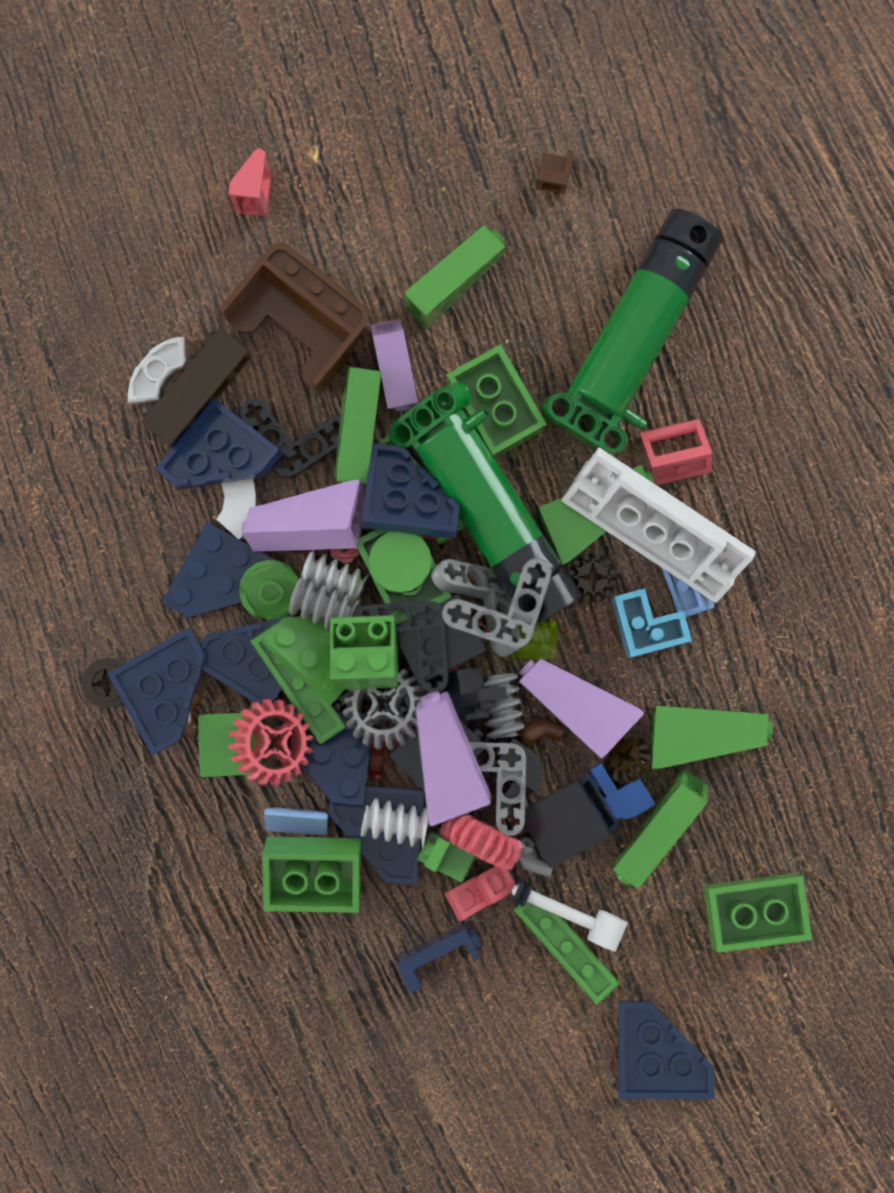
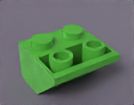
[330,615,398,690]

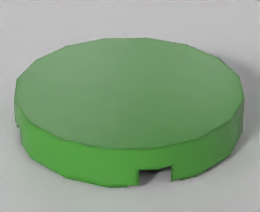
[368,531,432,593]
[239,560,299,620]

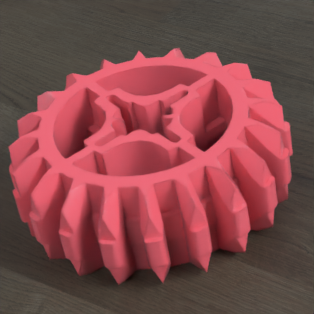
[228,699,314,785]
[439,813,523,870]

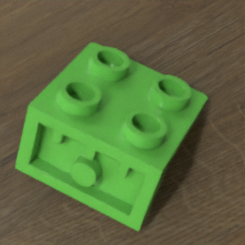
[198,713,262,777]

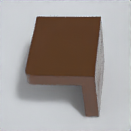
[536,150,574,195]

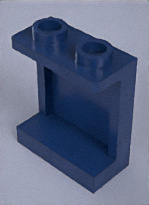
[396,922,482,994]

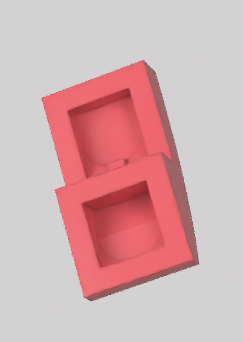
[444,865,515,921]

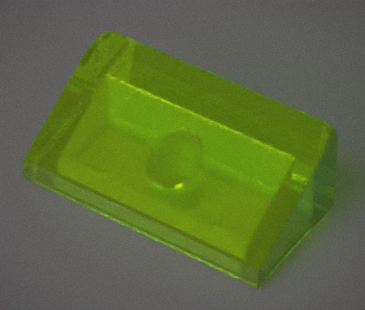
[494,621,558,660]

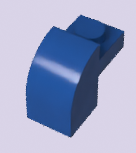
[588,763,656,819]

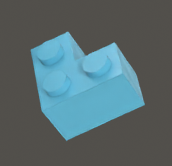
[611,589,692,659]

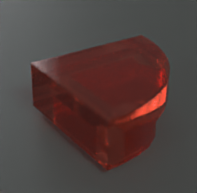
[369,740,386,778]

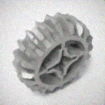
[343,669,425,750]

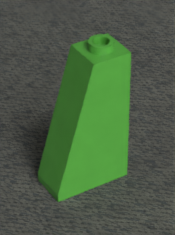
[404,225,505,330]
[334,366,381,484]
[537,465,655,567]
[649,706,773,769]
[613,767,708,889]

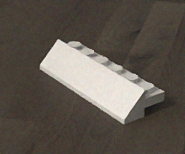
[561,448,756,603]

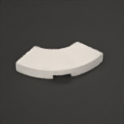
[128,336,187,404]
[217,479,256,541]

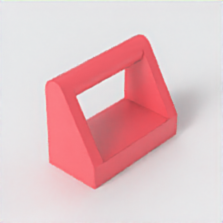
[228,149,272,217]
[639,419,712,485]

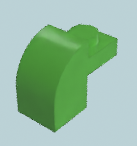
[417,831,476,883]

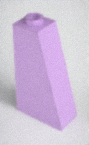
[242,479,366,552]
[518,659,644,759]
[416,692,490,826]

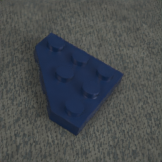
[155,398,283,490]
[361,443,460,538]
[161,522,276,618]
[200,615,294,705]
[107,627,206,755]
[279,706,371,808]
[328,785,425,885]
[618,1000,714,1099]

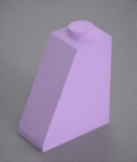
[370,319,418,411]

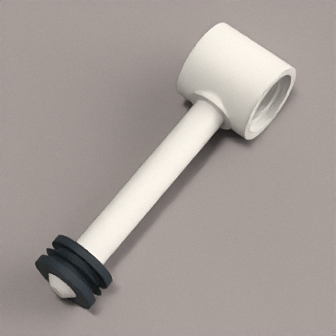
[511,879,628,952]

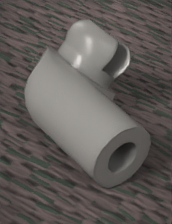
[519,837,553,878]

